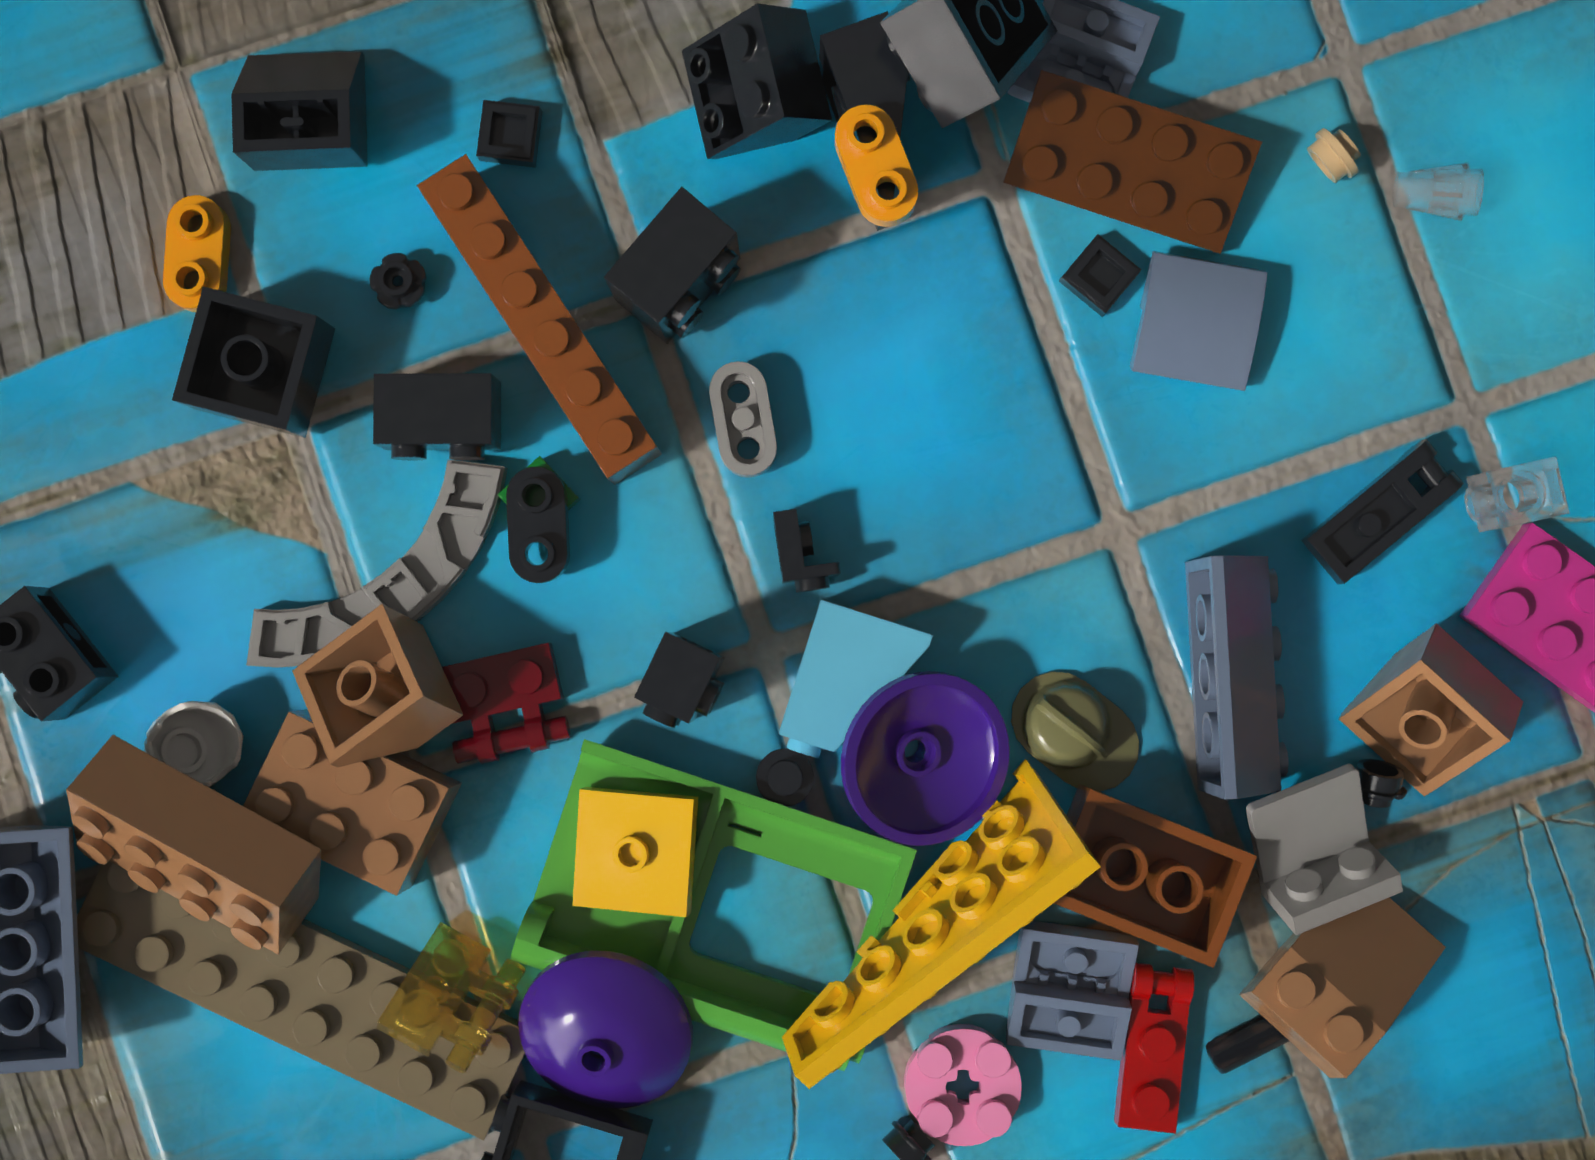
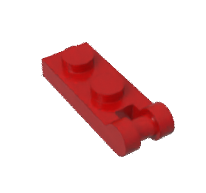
[1114,963,1194,1134]

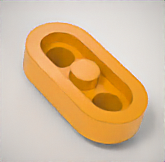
[835,105,918,227]
[163,195,231,312]

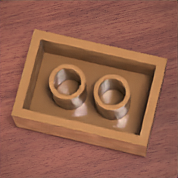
[243,709,462,896]

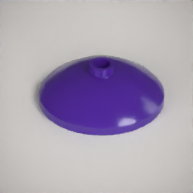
[841,671,1010,846]
[518,951,693,1109]

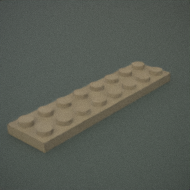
[77,861,525,1140]

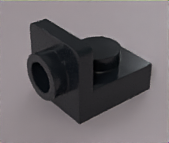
[773,509,841,593]

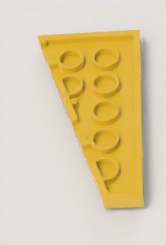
[782,759,1101,1089]

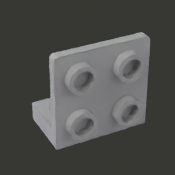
[1246,764,1403,935]

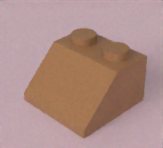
[292,604,464,767]
[1339,623,1523,797]

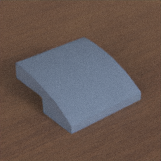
[1008,0,1160,103]
[1130,251,1268,391]
[1006,921,1139,1061]

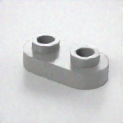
[709,361,777,478]

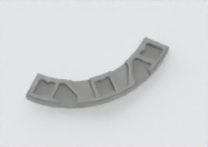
[246,460,508,668]

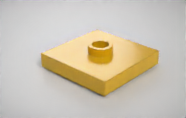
[572,787,698,917]

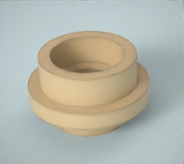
[1307,128,1361,183]

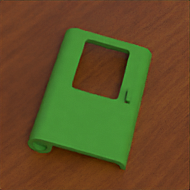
[511,739,917,1071]

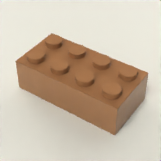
[66,735,321,955]

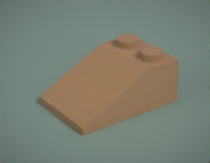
[1239,897,1446,1079]

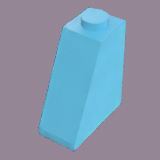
[778,600,933,758]

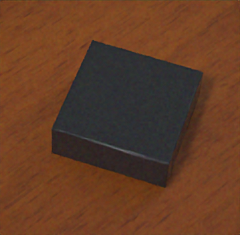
[476,100,543,168]
[1059,234,1141,317]

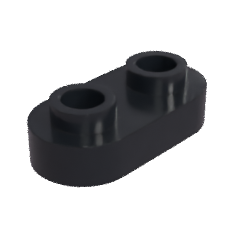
[506,467,570,583]

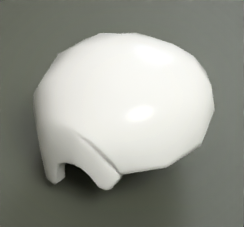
[144,701,243,787]

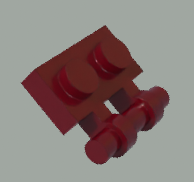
[442,642,571,764]

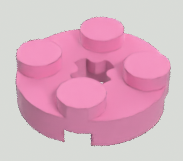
[904,1024,1022,1146]

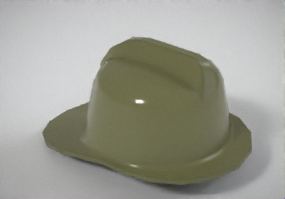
[1011,672,1139,792]

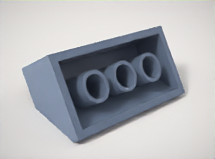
[1185,556,1288,800]
[0,825,83,1074]

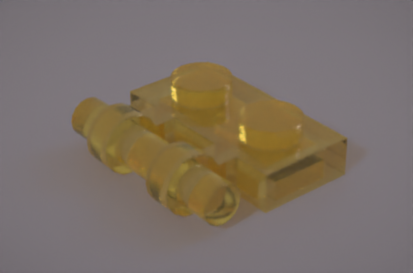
[377,922,526,1073]

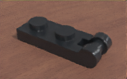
[1301,439,1464,584]

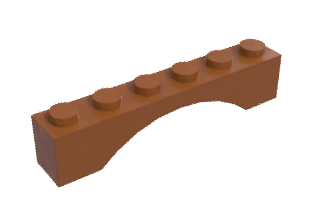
[417,154,662,485]

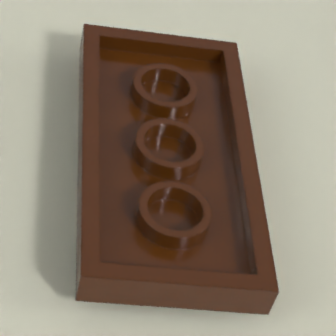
[1003,70,1262,254]

